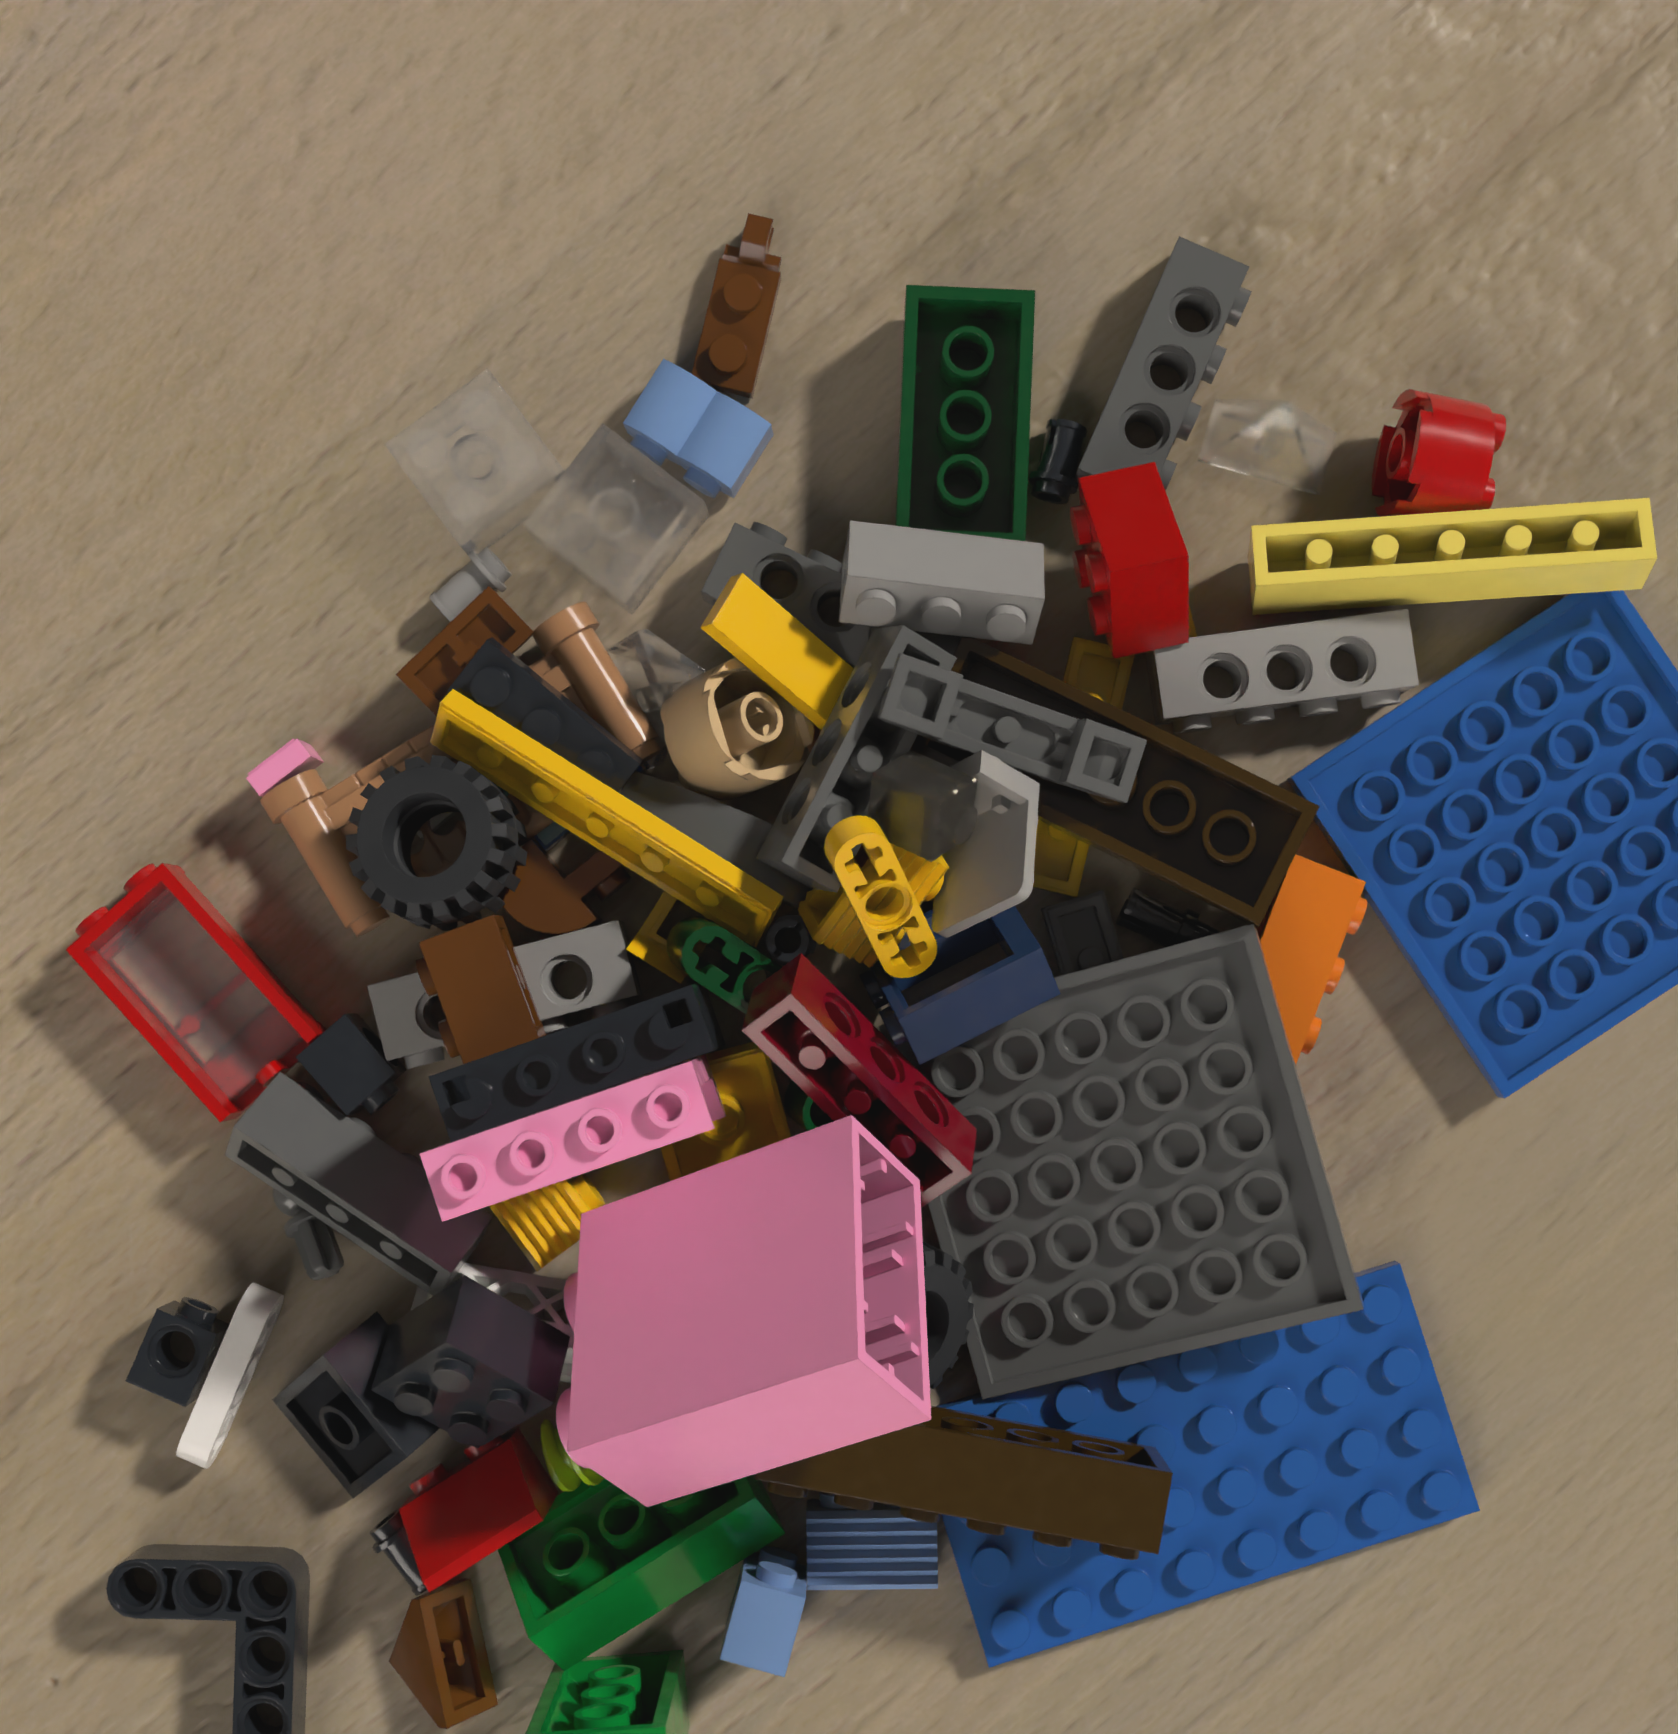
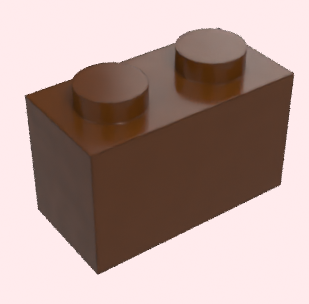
[416,914,546,1064]

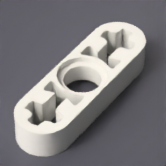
[176,1282,284,1469]

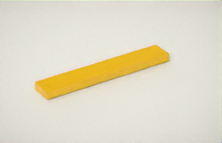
[430,689,784,948]

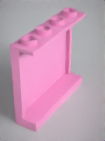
[420,1054,726,1222]

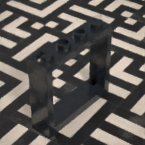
[428,985,726,1142]

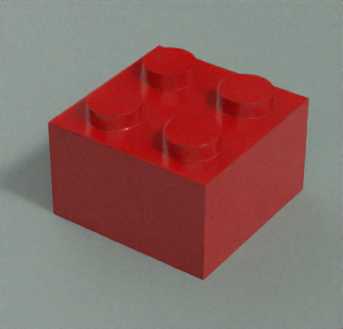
[1070,462,1189,659]

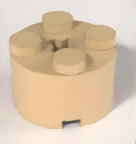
[660,657,814,800]

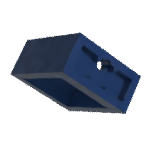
[859,906,1061,1065]

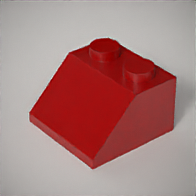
[399,1427,559,1593]

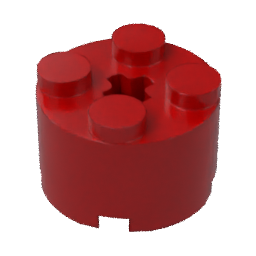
[1371,389,1506,517]

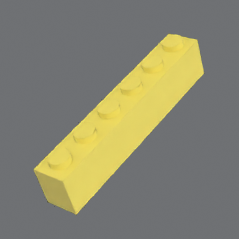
[1248,498,1657,615]

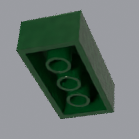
[895,285,1035,541]

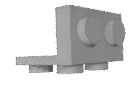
[890,750,1040,938]

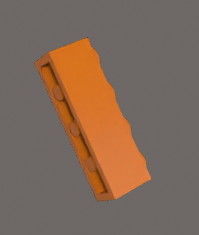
[1256,854,1368,1065]

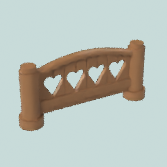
[260,602,661,937]

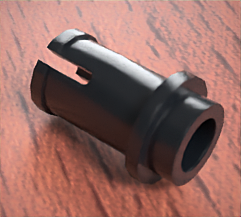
[1028,419,1087,504]
[370,1508,427,1596]

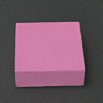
[246,738,324,797]

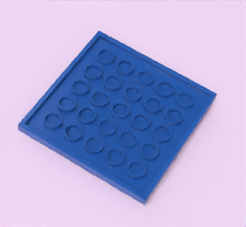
[1287,590,1678,1099]

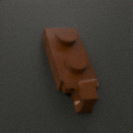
[692,213,782,399]

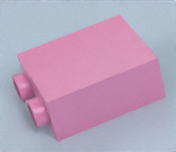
[556,1115,931,1507]

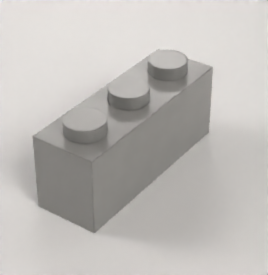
[839,520,1045,645]

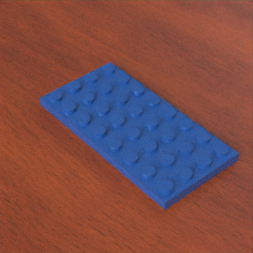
[936,1261,1480,1668]

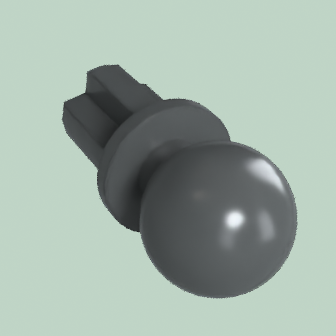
[273,1188,344,1280]

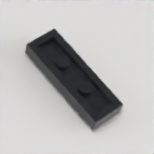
[448,637,644,792]

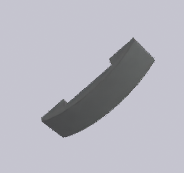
[877,653,1147,803]
[621,771,813,909]

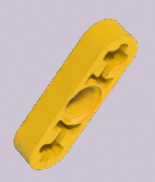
[824,815,937,978]

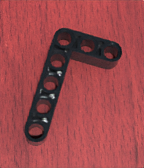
[106,1544,310,1734]

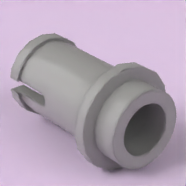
[429,547,512,622]

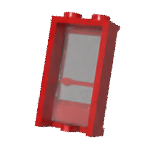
[66,863,327,1123]

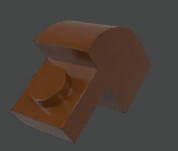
[499,839,631,935]

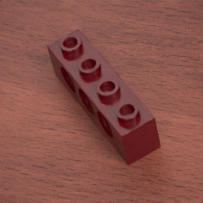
[742,953,977,1207]

